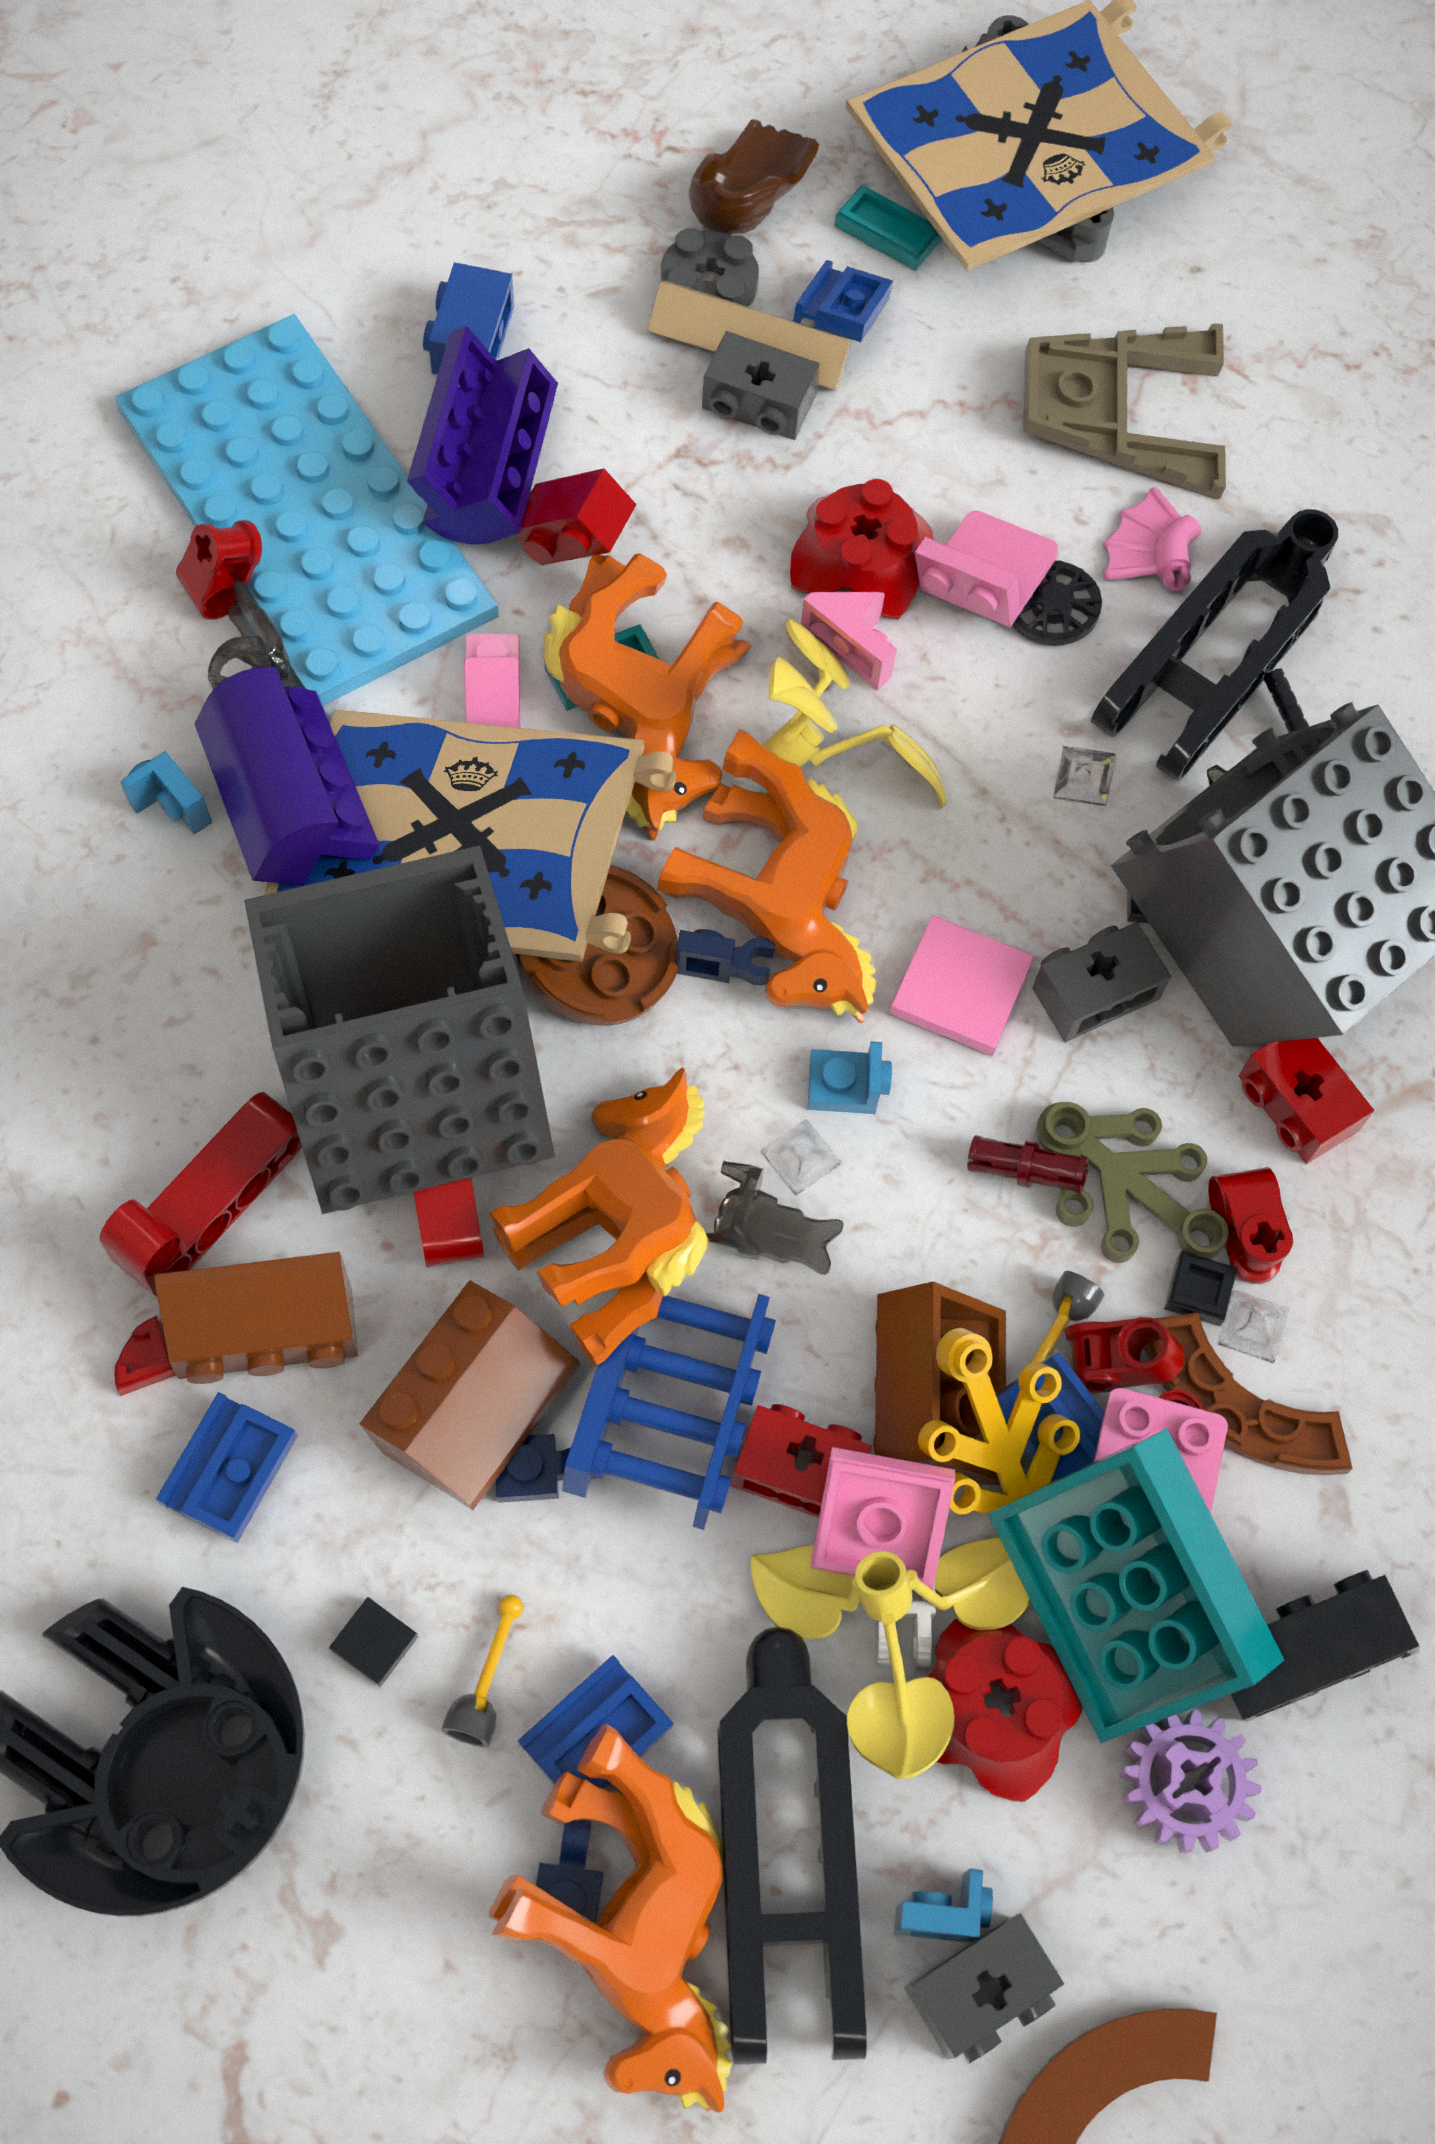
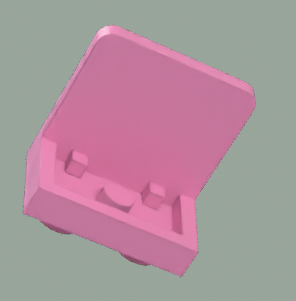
[915,511,1058,628]
[1093,1388,1228,1514]

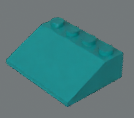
[988,1428,1285,1743]

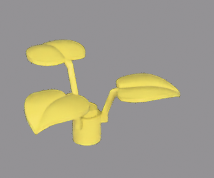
[762,618,947,809]
[750,1537,1030,1779]

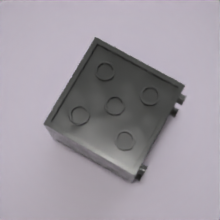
[1110,702,1435,1046]
[244,845,555,1214]

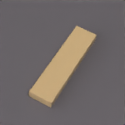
[647,280,852,390]

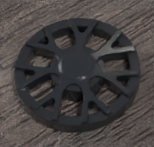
[1012,560,1102,645]

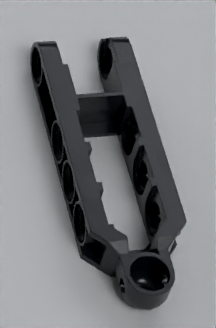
[1091,509,1339,781]
[717,1626,867,2065]

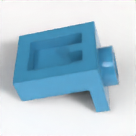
[120,751,213,835]
[808,1041,892,1114]
[894,1868,993,1943]

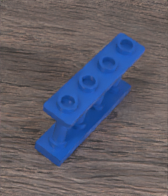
[562,1294,776,1530]

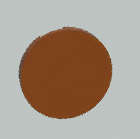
[516,865,679,1026]

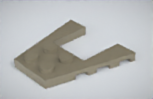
[1024,324,1226,500]

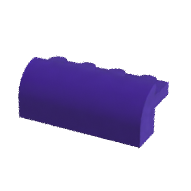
[407,325,558,545]
[194,667,379,886]

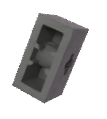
[702,331,820,440]
[1032,921,1171,1043]
[904,1913,1064,2063]

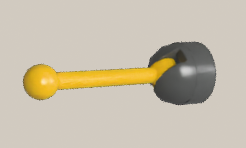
[1030,1271,1105,1363]
[441,1595,523,1747]

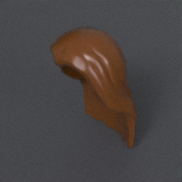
[689,119,819,234]

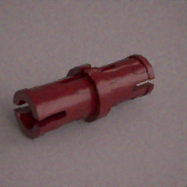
[967,1135,1089,1193]

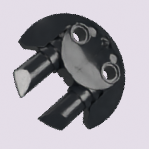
[0,1587,305,1917]

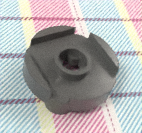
[660,228,759,306]

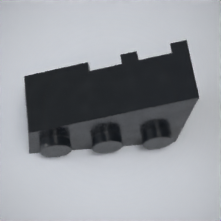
[1231,1570,1420,1722]

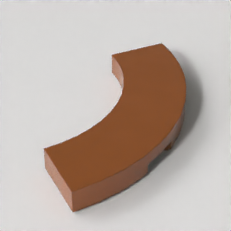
[1144,1313,1353,1475]
[998,2009,1217,2144]

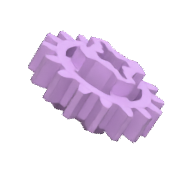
[1119,1710,1261,1854]

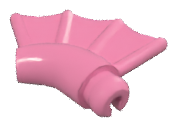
[1103,487,1201,591]

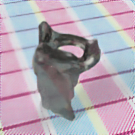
[208,580,290,690]
[706,1161,844,1275]

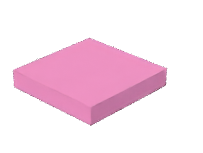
[889,915,1034,1056]
[810,1447,955,1590]

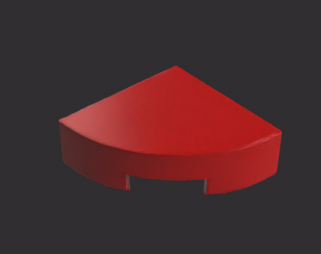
[114,1315,176,1396]

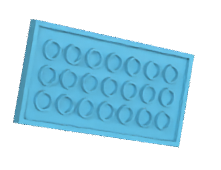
[115,313,498,706]

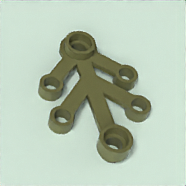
[1036,1102,1229,1263]

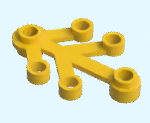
[918,1328,1080,1515]

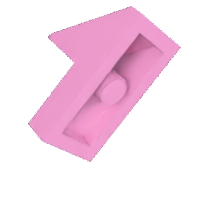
[801,592,897,691]
[464,634,520,728]

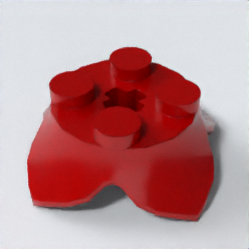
[790,479,933,619]
[926,1618,1083,1802]

